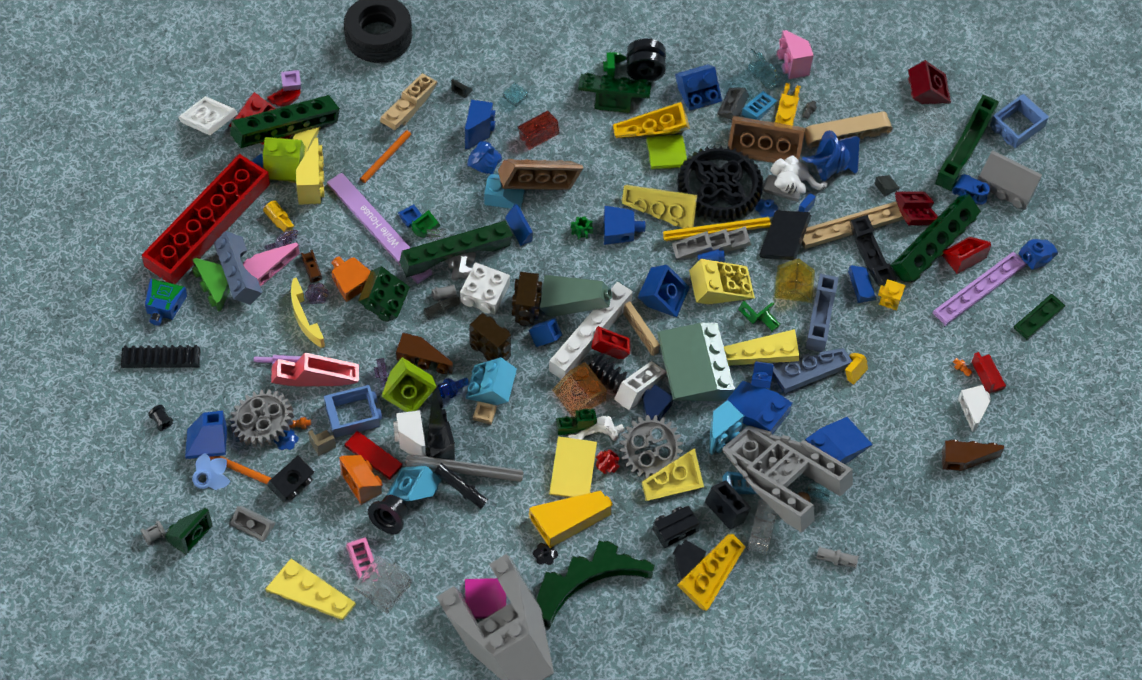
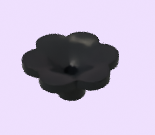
[533,543,558,565]

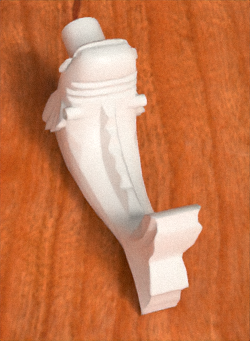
[567,416,625,441]

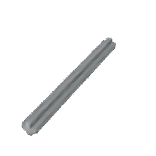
[406,454,523,482]

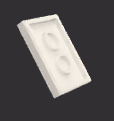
[178,96,238,135]

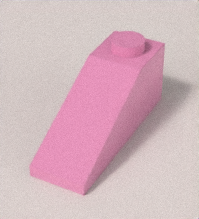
[243,243,300,287]

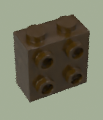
[512,272,542,326]
[469,312,511,361]

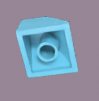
[484,174,525,209]
[386,466,442,501]

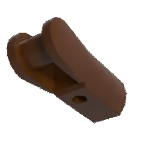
[301,250,323,283]

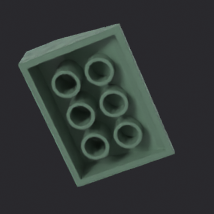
[657,323,735,401]

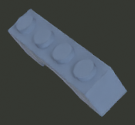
[214,231,262,305]
[805,274,839,352]

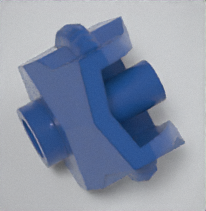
[1018,239,1058,270]

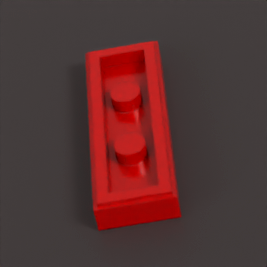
[344,431,403,480]

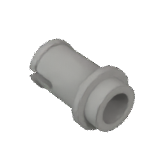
[432,284,457,302]

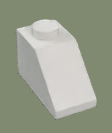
[958,385,991,432]

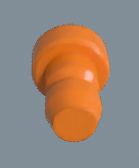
[953,358,972,377]
[289,417,311,429]

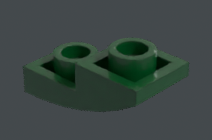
[556,409,597,435]

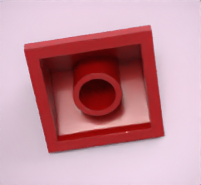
[942,237,991,274]

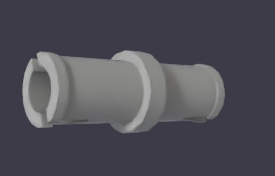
[816,546,859,568]

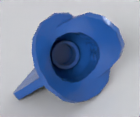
[802,130,860,181]

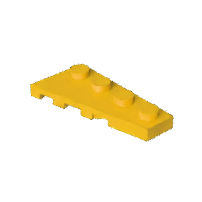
[677,534,746,611]

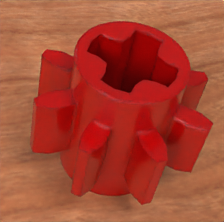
[595,450,620,474]

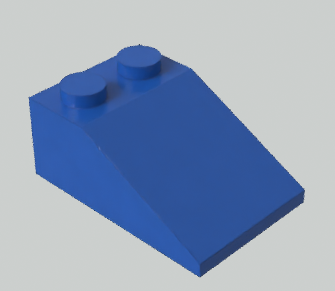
[725,381,793,435]
[805,417,873,464]

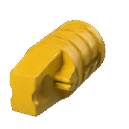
[263,200,294,232]

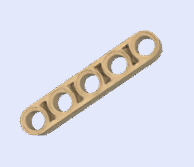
[804,112,893,149]

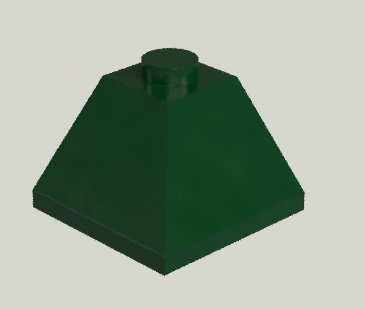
[165,508,213,555]

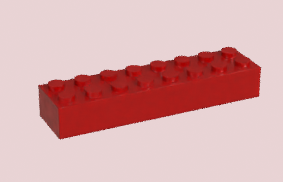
[142,154,270,284]

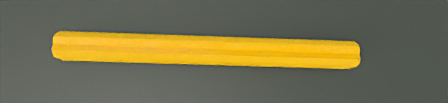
[663,217,771,241]

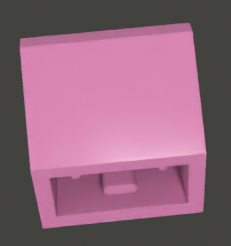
[777,30,814,79]

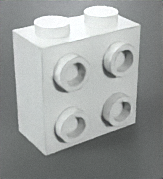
[460,262,510,315]

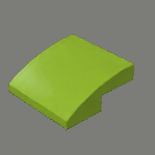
[646,135,687,169]

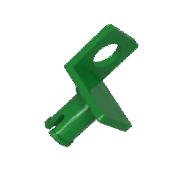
[738,301,781,332]

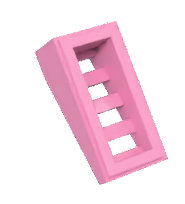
[346,537,379,582]

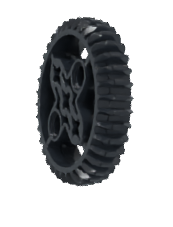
[677,145,764,223]

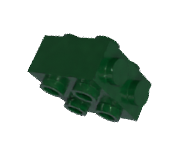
[358,266,410,322]

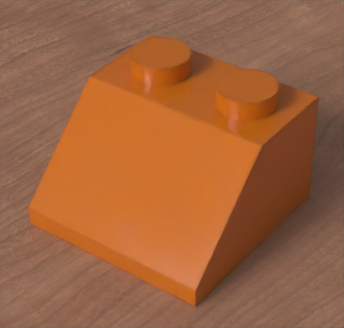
[339,455,383,505]

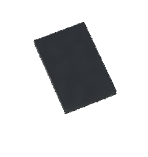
[759,210,811,261]

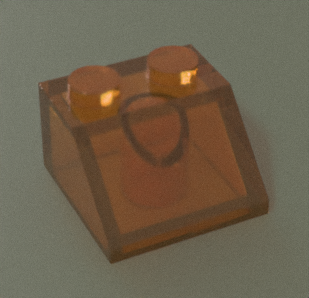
[552,362,607,417]

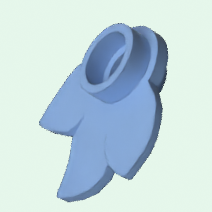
[192,453,230,490]

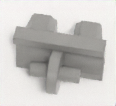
[445,252,476,281]

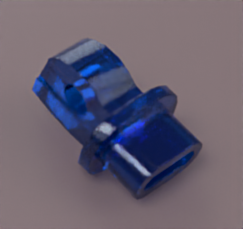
[438,377,470,399]

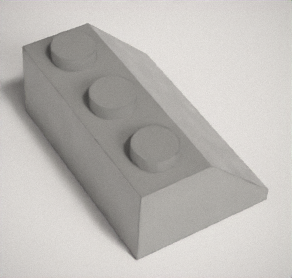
[978,150,1042,209]

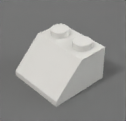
[393,410,426,457]

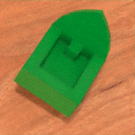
[603,52,627,78]
[411,210,441,238]

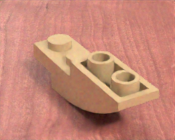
[380,73,437,130]

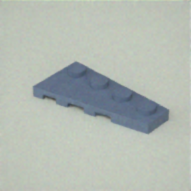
[771,348,852,393]

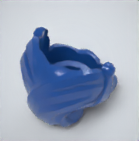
[467,141,502,174]

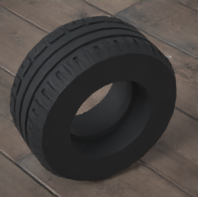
[344,0,412,63]

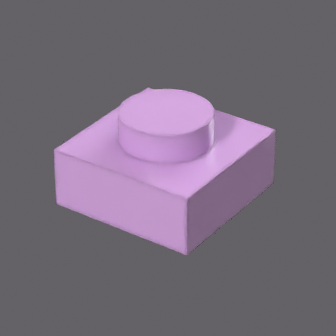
[281,70,301,91]

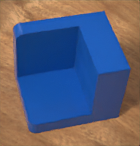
[529,318,563,347]

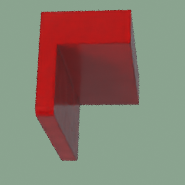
[971,352,1006,394]

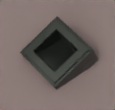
[451,79,473,98]
[874,175,900,197]

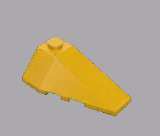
[613,102,690,138]

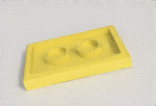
[550,436,597,498]

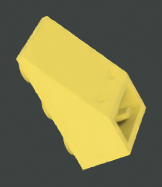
[296,138,325,205]
[689,259,755,304]

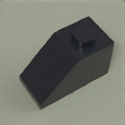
[673,539,706,583]

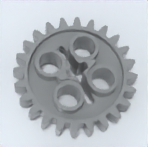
[230,390,294,447]
[619,415,683,479]

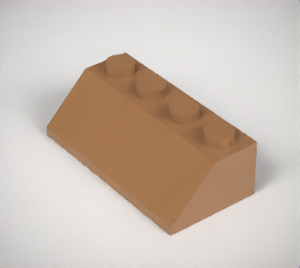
[728,116,805,163]
[498,159,583,190]

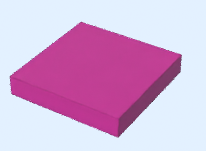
[465,578,506,619]

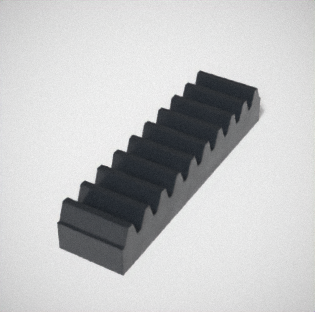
[121,345,201,368]

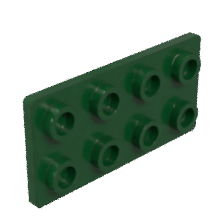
[578,73,652,113]

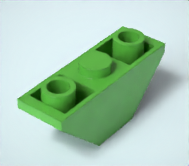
[192,258,230,312]

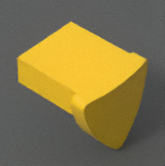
[845,353,868,385]

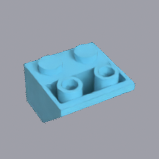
[466,358,517,405]
[709,400,744,455]

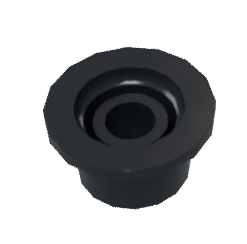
[367,495,408,535]

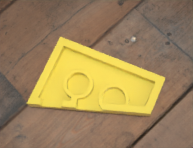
[641,448,704,501]

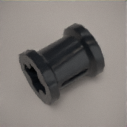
[148,405,173,431]

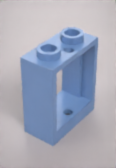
[990,94,1049,148]
[324,385,382,438]

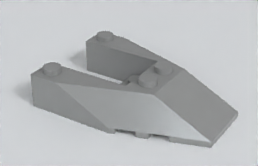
[722,426,853,533]
[437,553,554,680]

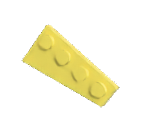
[622,185,697,228]
[724,329,799,366]
[265,559,356,620]

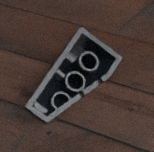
[425,384,455,460]

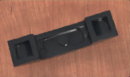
[850,215,897,287]

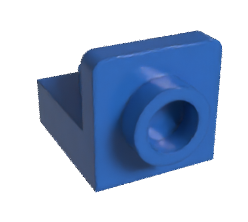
[751,361,774,389]

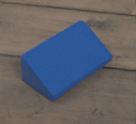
[505,204,533,246]
[848,265,876,303]

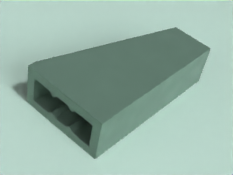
[540,275,612,317]

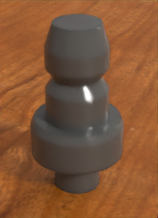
[803,100,817,119]

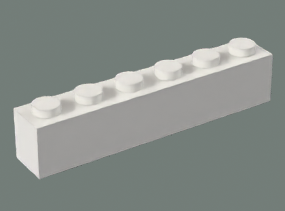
[549,282,633,381]

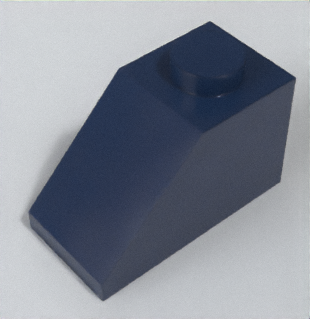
[642,385,673,421]

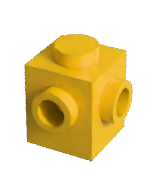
[878,279,905,311]

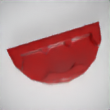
[267,89,300,106]

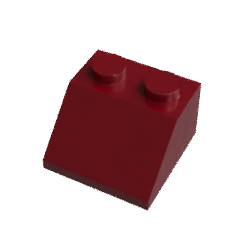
[908,60,951,104]

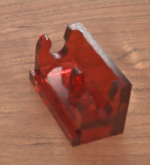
[518,110,559,150]

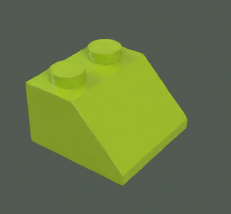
[263,137,305,182]
[382,357,436,412]

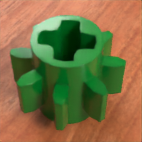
[571,216,593,240]

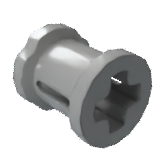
[140,520,166,546]

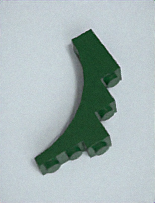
[536,541,655,628]

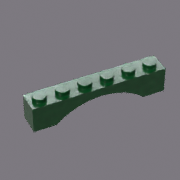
[935,94,999,192]
[399,220,513,278]

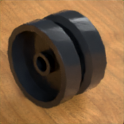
[626,38,666,81]

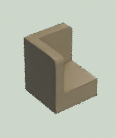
[308,430,336,456]

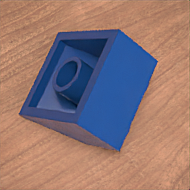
[465,99,496,150]
[638,265,690,317]

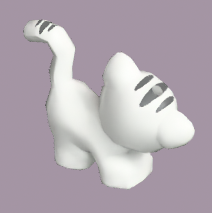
[770,155,827,194]

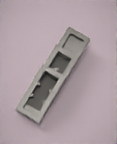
[672,226,751,260]

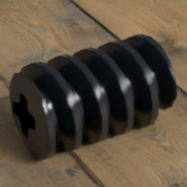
[587,353,627,394]

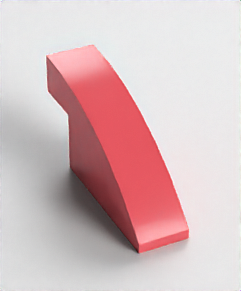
[271,353,359,387]

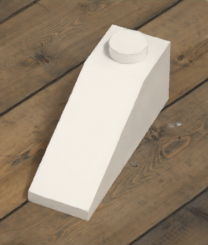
[614,361,666,410]

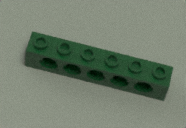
[230,95,340,149]
[891,194,981,282]

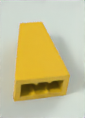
[529,490,613,548]

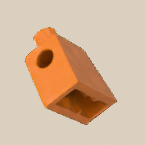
[331,257,370,302]

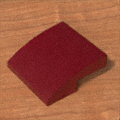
[895,191,938,226]

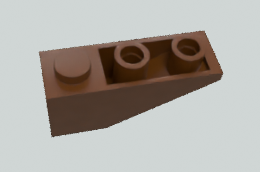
[396,333,453,374]
[942,440,1004,471]

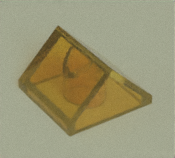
[775,258,815,303]

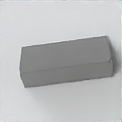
[229,506,276,541]

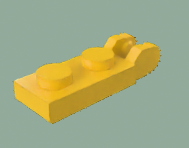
[775,83,801,126]

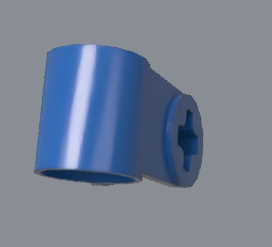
[952,174,990,205]

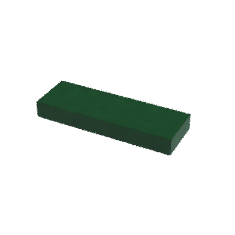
[1013,293,1066,340]

